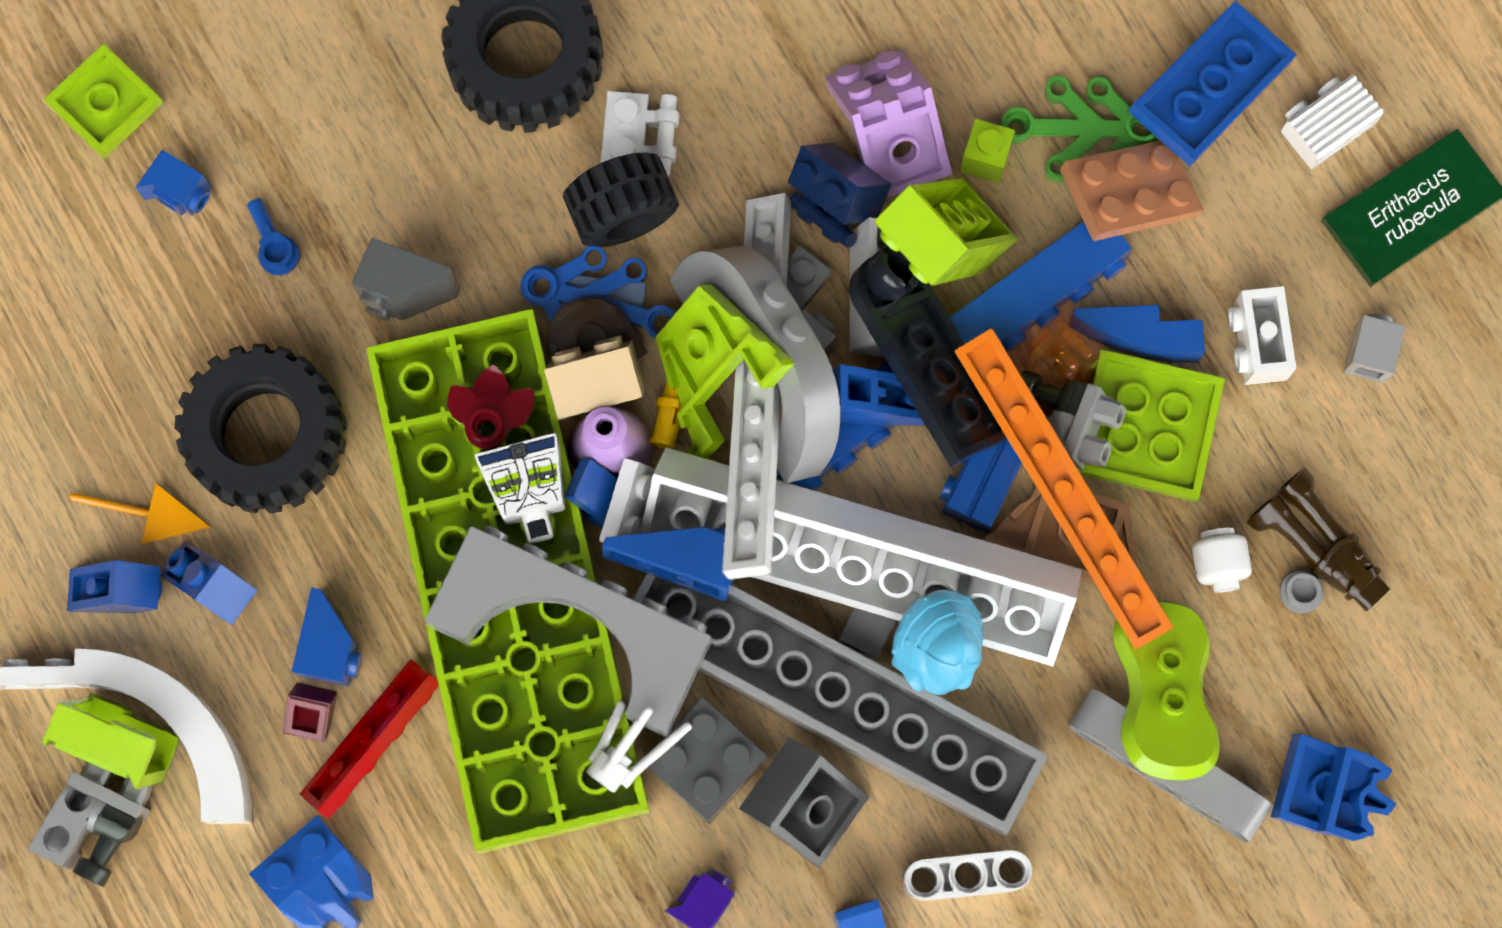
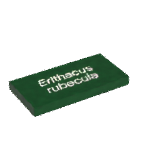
[1321,128,1502,288]

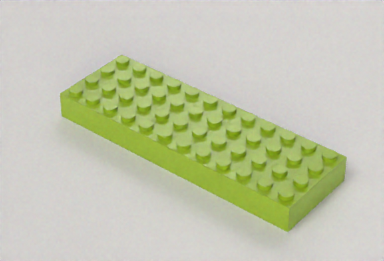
[366,309,650,854]

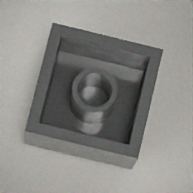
[647,697,767,825]

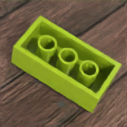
[874,179,1018,286]

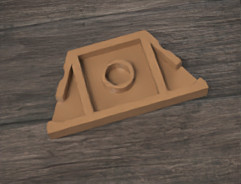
[984,488,1138,585]

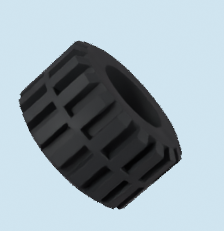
[563,152,679,247]

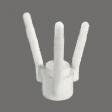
[586,700,692,793]

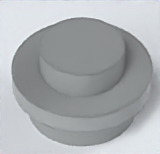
[1279,570,1324,614]

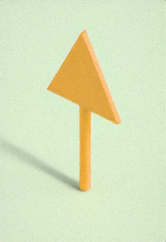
[70,482,211,545]

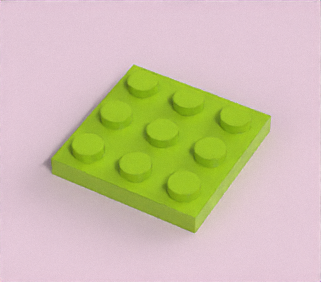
[1078,349,1225,503]

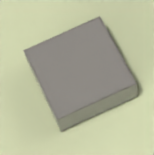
[838,608,896,660]

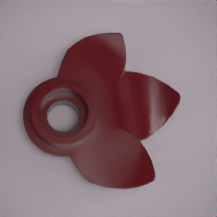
[448,365,535,450]

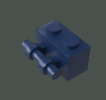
[788,142,892,248]

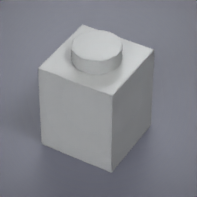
[1343,313,1405,384]

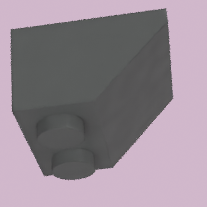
[351,238,460,321]
[739,737,869,868]

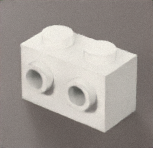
[1228,286,1297,385]

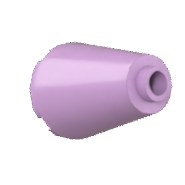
[568,407,653,479]

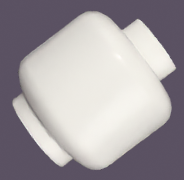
[1192,528,1252,593]

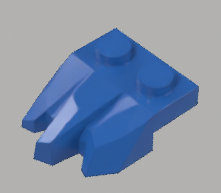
[1271,734,1397,841]
[249,815,374,928]

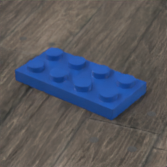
[1128,1,1297,167]

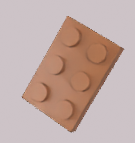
[1060,141,1204,241]

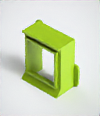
[41,693,180,790]

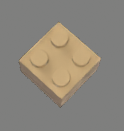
[544,335,646,420]

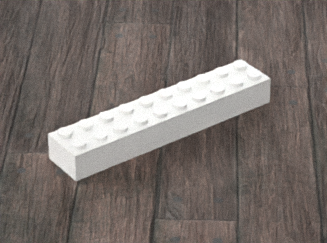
[640,447,1082,666]

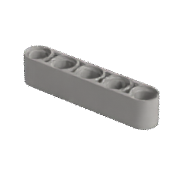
[1068,689,1272,843]

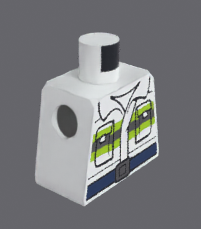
[475,433,565,543]

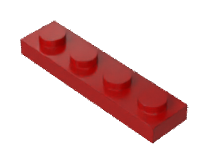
[299,659,439,820]

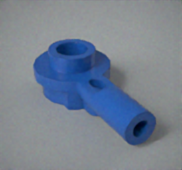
[247,198,301,276]

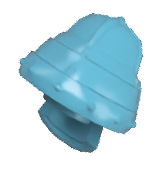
[892,590,983,695]

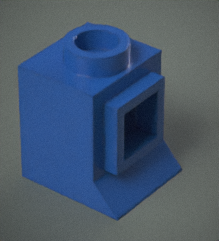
[135,150,212,216]

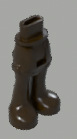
[1246,467,1390,611]

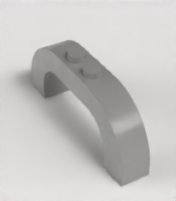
[670,245,840,484]

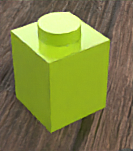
[960,119,1015,184]

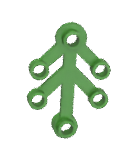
[1000,76,1159,183]

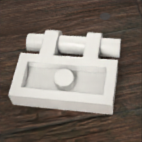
[600,91,680,177]

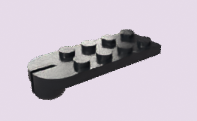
[849,246,1008,467]

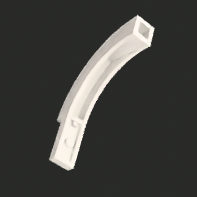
[0,648,253,824]

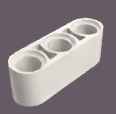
[902,850,1032,901]

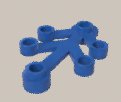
[521,246,675,338]

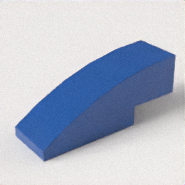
[1069,305,1205,363]

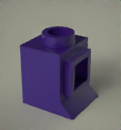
[664,867,735,928]

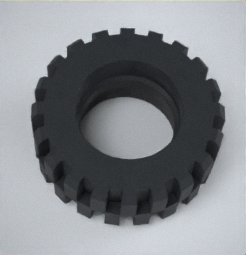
[441,0,603,133]
[175,344,347,513]

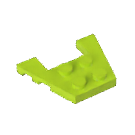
[655,284,795,459]

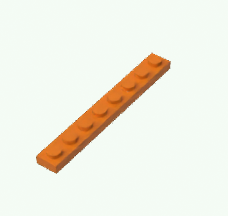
[955,328,1174,650]

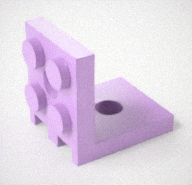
[825,50,952,198]

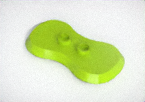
[1113,600,1220,780]

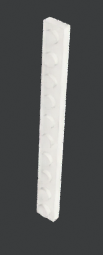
[723,193,791,579]

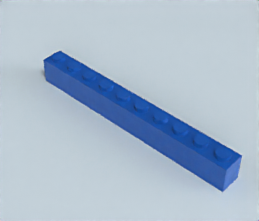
[776,221,1132,491]

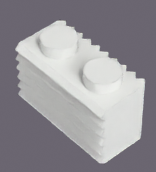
[1281,74,1384,170]

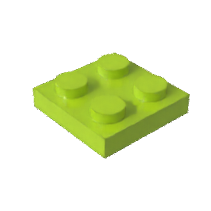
[43,43,163,159]

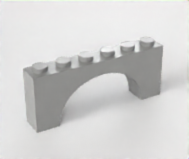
[425,525,712,737]

